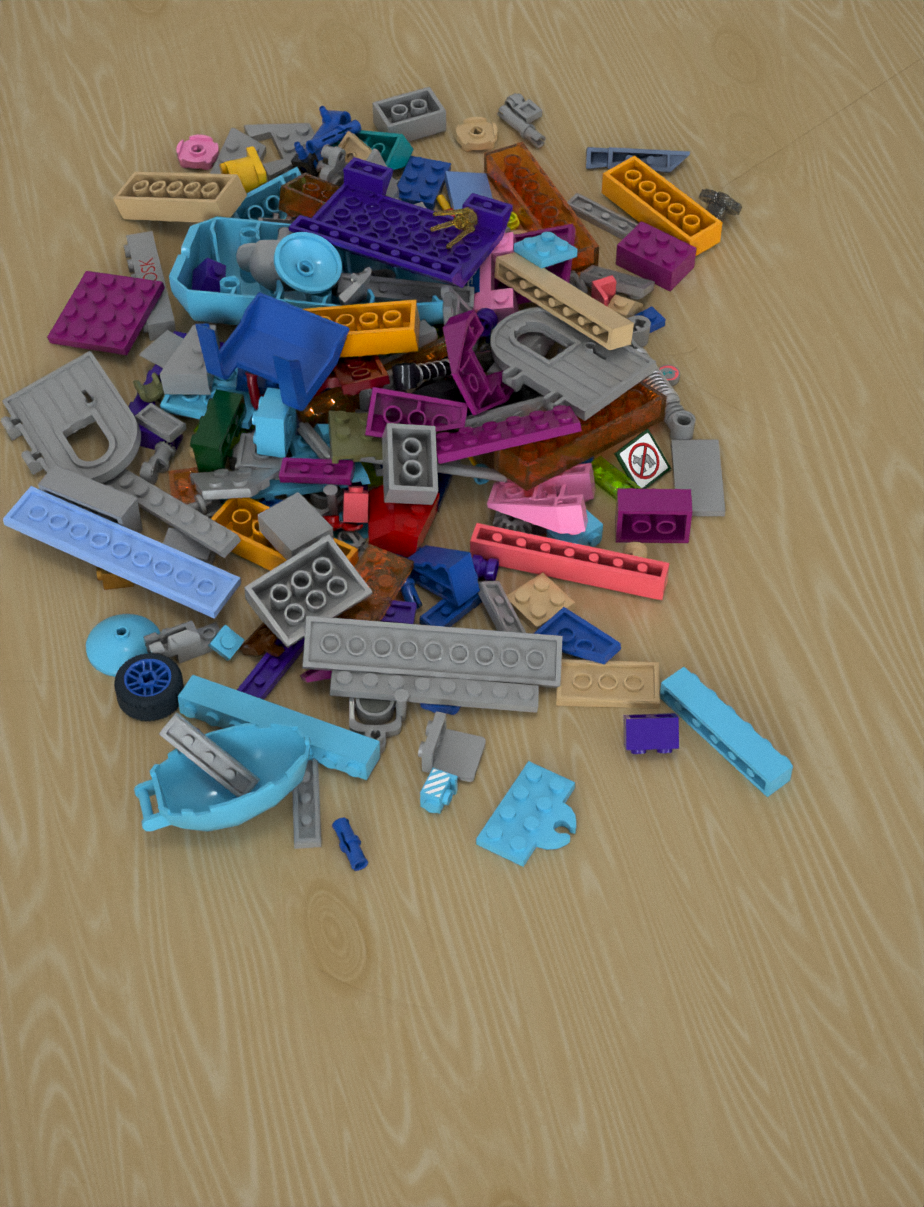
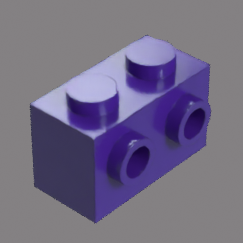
[623,713,679,754]

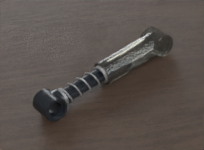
[392,347,495,390]

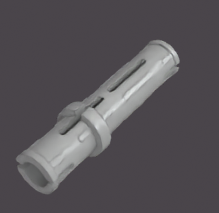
[497,105,546,148]

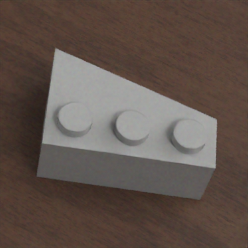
[160,325,220,395]

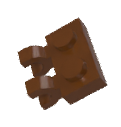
[239,622,285,657]

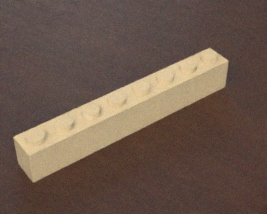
[494,252,634,350]

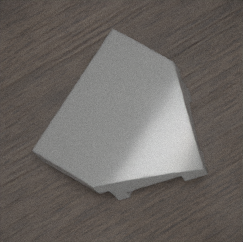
[338,267,372,305]

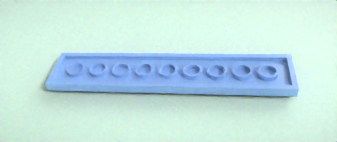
[3,486,241,619]

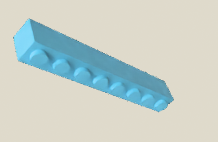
[178,675,380,780]

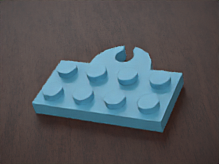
[160,368,258,429]
[476,761,576,867]

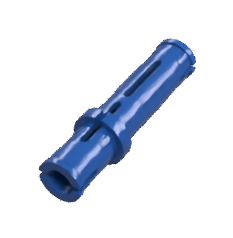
[306,120,361,154]

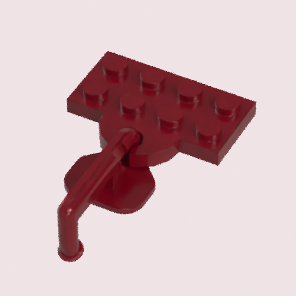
[245,355,390,410]

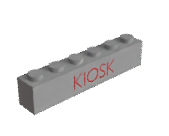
[124,231,176,341]

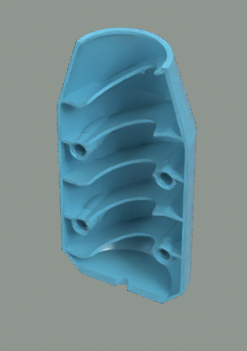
[169,217,447,326]

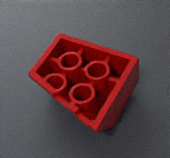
[368,485,440,557]

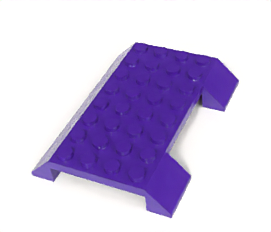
[289,157,513,288]

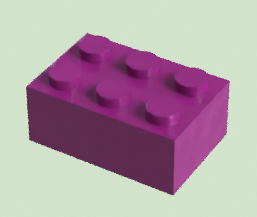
[615,221,696,292]
[615,488,693,543]

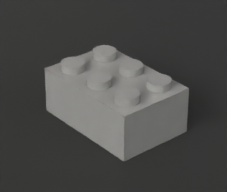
[372,87,446,142]
[382,423,438,505]

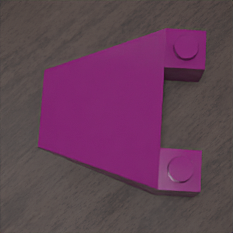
[443,309,514,416]

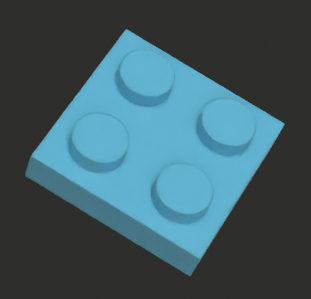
[514,232,577,269]

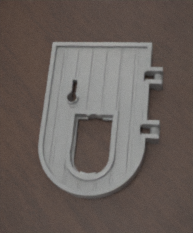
[491,307,656,421]
[1,351,141,484]

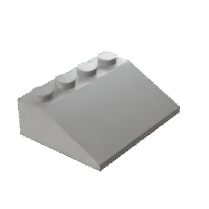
[244,534,373,648]

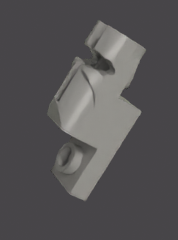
[143,620,220,664]

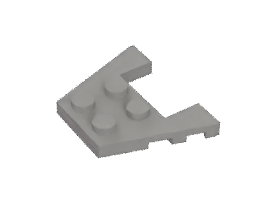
[244,123,315,181]

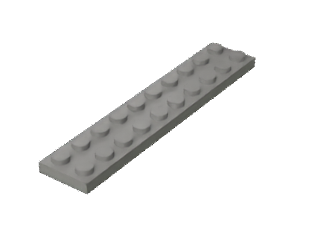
[302,616,563,688]

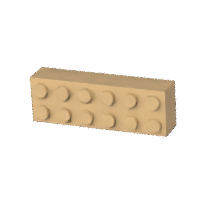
[113,172,247,222]

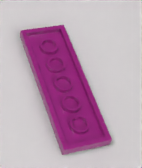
[436,405,581,464]

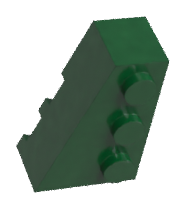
[190,389,246,473]

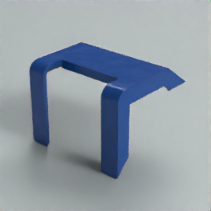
[195,292,350,411]

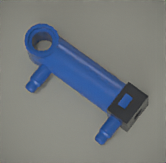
[291,106,351,179]

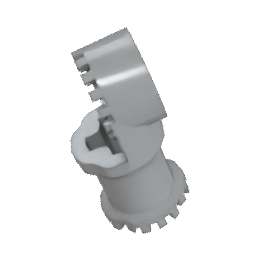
[140,441,176,485]

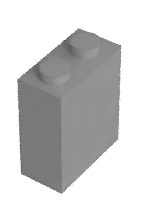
[258,492,334,560]

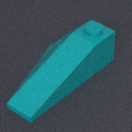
[332,130,414,170]

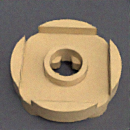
[456,117,498,152]

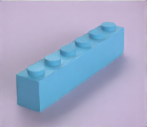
[660,667,793,797]

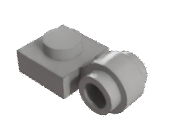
[505,93,542,123]

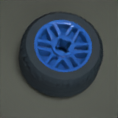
[114,653,184,722]

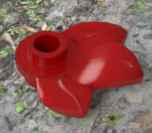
[322,515,363,532]

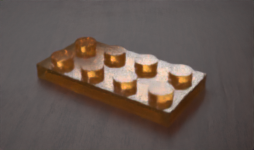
[336,544,414,621]

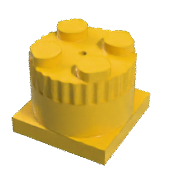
[219,146,267,193]

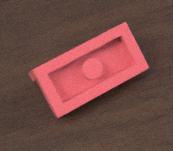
[591,275,616,307]

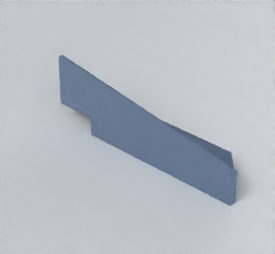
[586,147,690,173]

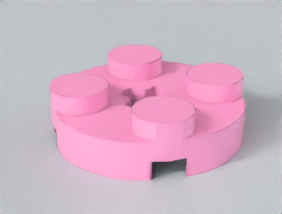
[176,135,219,170]

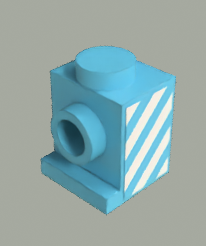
[420,768,458,814]

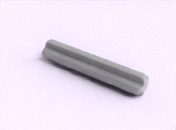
[297,422,331,459]

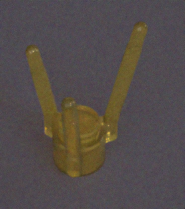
[430,207,477,249]

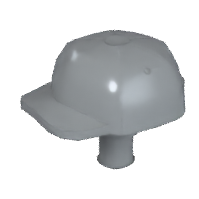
[236,227,306,292]

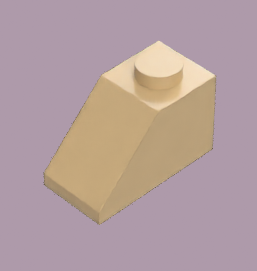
[608,294,643,318]

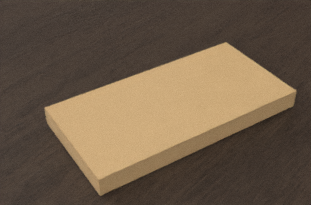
[556,659,660,709]

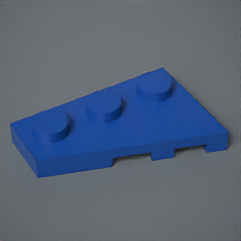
[534,607,621,665]

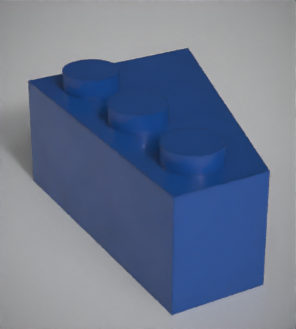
[405,545,480,607]

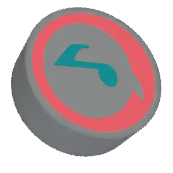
[659,365,680,386]

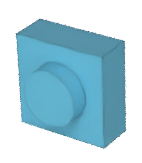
[208,625,245,661]

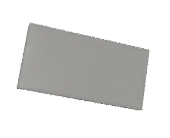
[671,440,725,516]

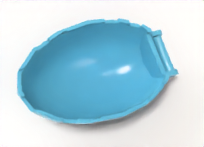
[134,721,311,832]

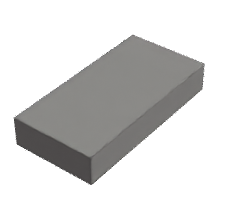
[135,403,186,443]

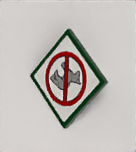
[614,429,671,489]

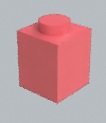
[342,486,368,523]

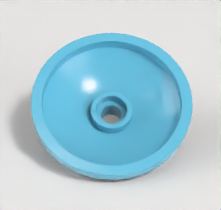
[273,232,342,294]
[86,614,160,677]

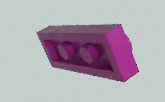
[279,457,355,485]

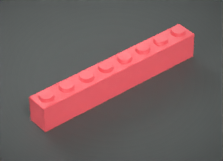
[470,523,670,600]

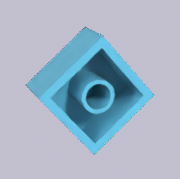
[252,387,297,458]

